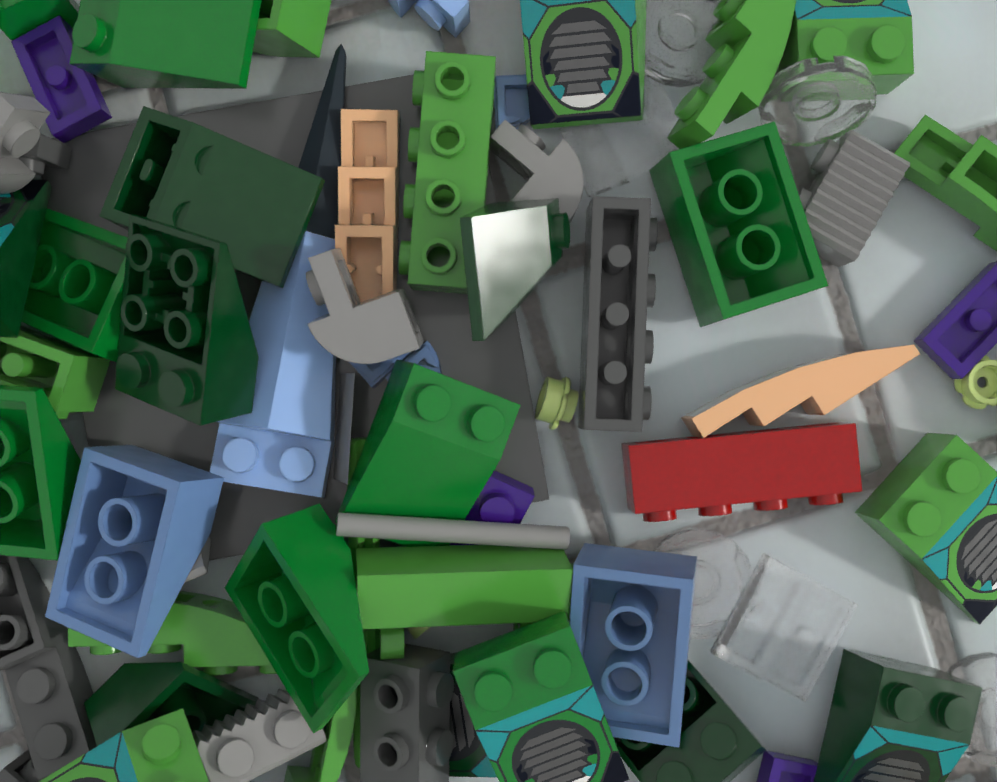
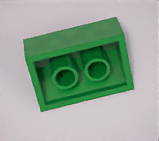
[649,121,828,327]

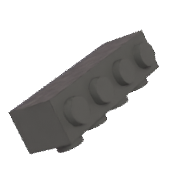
[578,196,658,432]
[360,643,454,782]

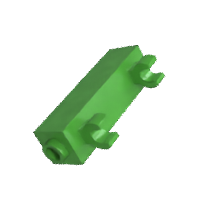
[356,545,574,659]

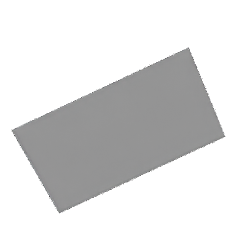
[333,373,355,485]

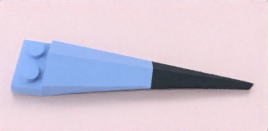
[210,44,347,498]

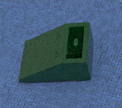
[99,106,325,288]
[115,214,259,426]
[613,659,767,782]

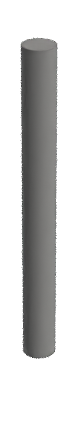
[336,512,570,550]

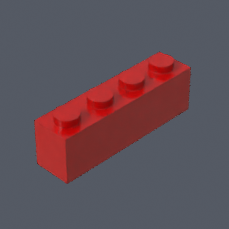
[621,422,862,522]

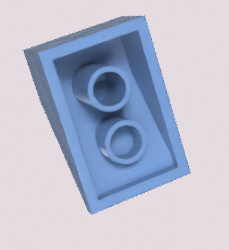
[45,445,224,658]
[570,543,697,748]

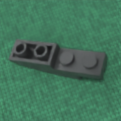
[0,555,97,780]

